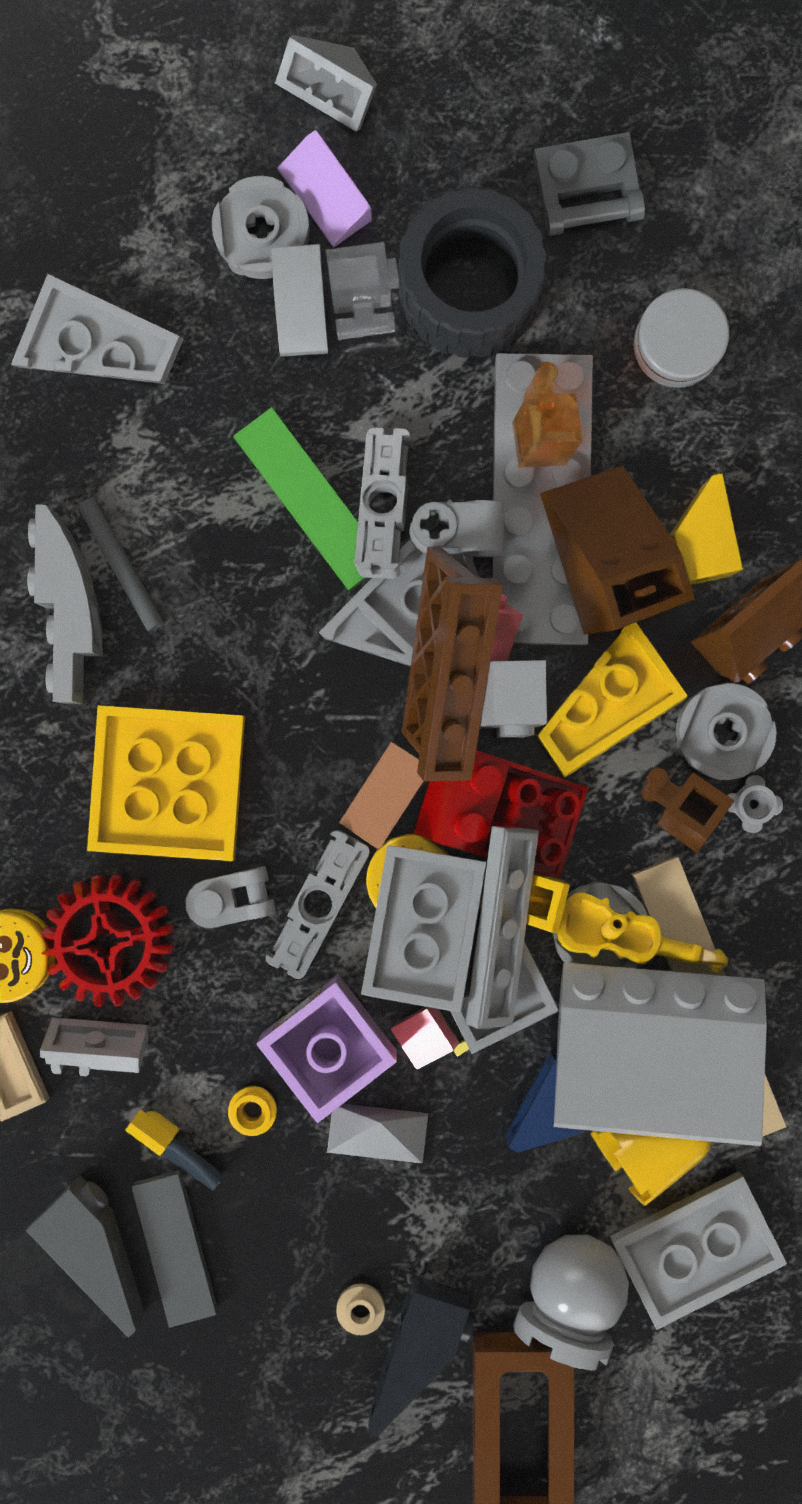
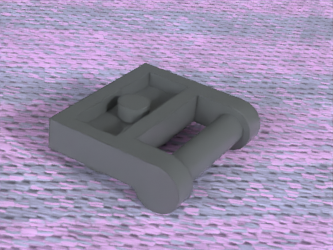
[533,132,645,236]

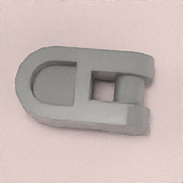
[186,866,277,928]

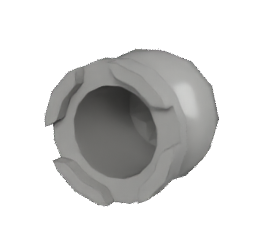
[514,1235,629,1370]

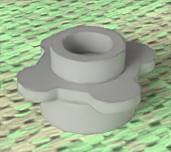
[727,775,783,833]

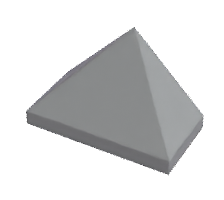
[275,35,377,132]
[327,1104,428,1163]

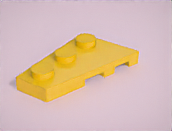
[538,622,687,778]

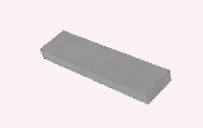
[466,826,539,1029]

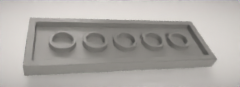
[492,353,593,645]

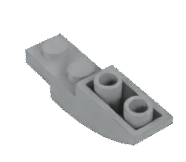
[27,505,103,704]

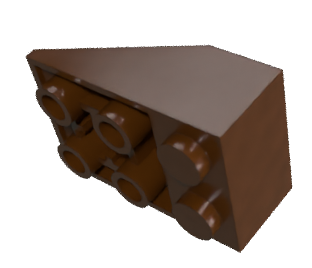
[540,466,695,635]

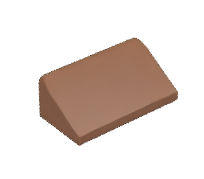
[339,742,423,849]

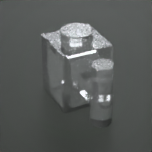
[326,242,399,340]

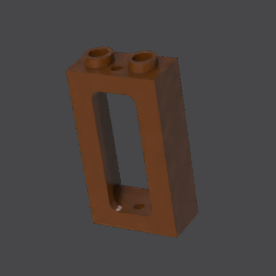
[473,1332,574,1504]

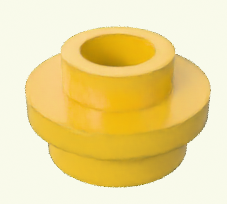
[228,1086,277,1136]

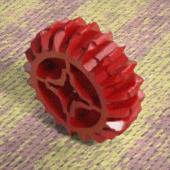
[41,874,174,1007]

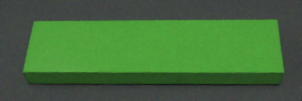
[233,407,367,592]

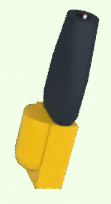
[125,1109,224,1190]

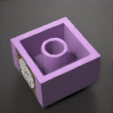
[256,974,397,1123]

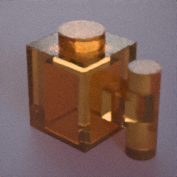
[512,362,583,468]

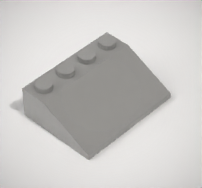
[554,963,767,1146]

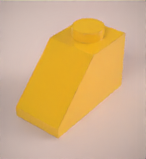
[670,474,743,585]

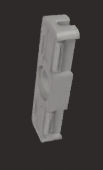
[354,428,412,579]
[266,830,370,979]

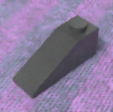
[26,1175,144,1338]

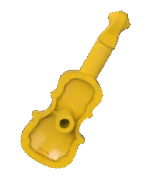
[557,892,728,973]

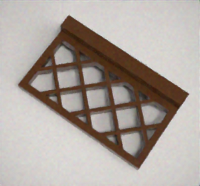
[402,547,503,781]

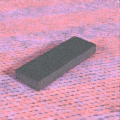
[132,1169,218,1328]

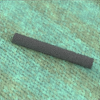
[77,498,165,632]

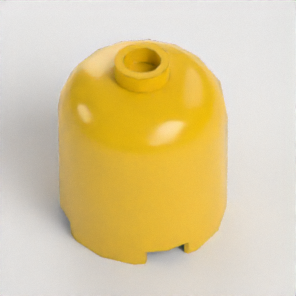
[590,1131,712,1206]

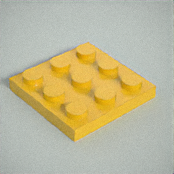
[87,705,245,861]

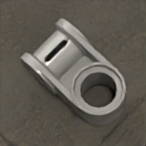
[409,500,504,557]

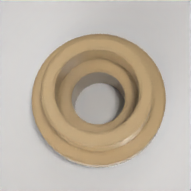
[336,1284,385,1335]

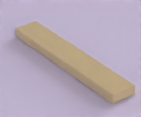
[631,856,786,1145]

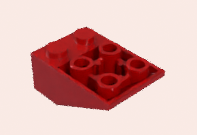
[413,750,588,879]

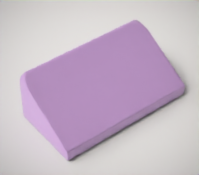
[277,130,372,248]

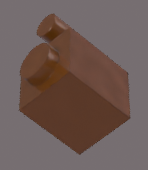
[641,768,734,853]

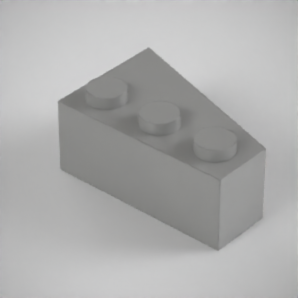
[480,660,547,738]

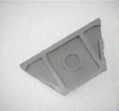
[319,499,480,667]

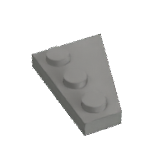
[11,274,183,384]

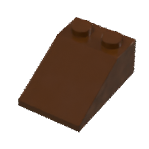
[691,558,802,684]

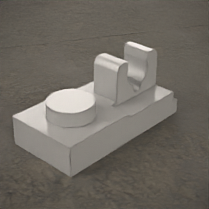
[40,1017,148,1076]

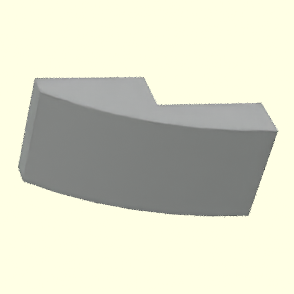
[271,244,328,356]

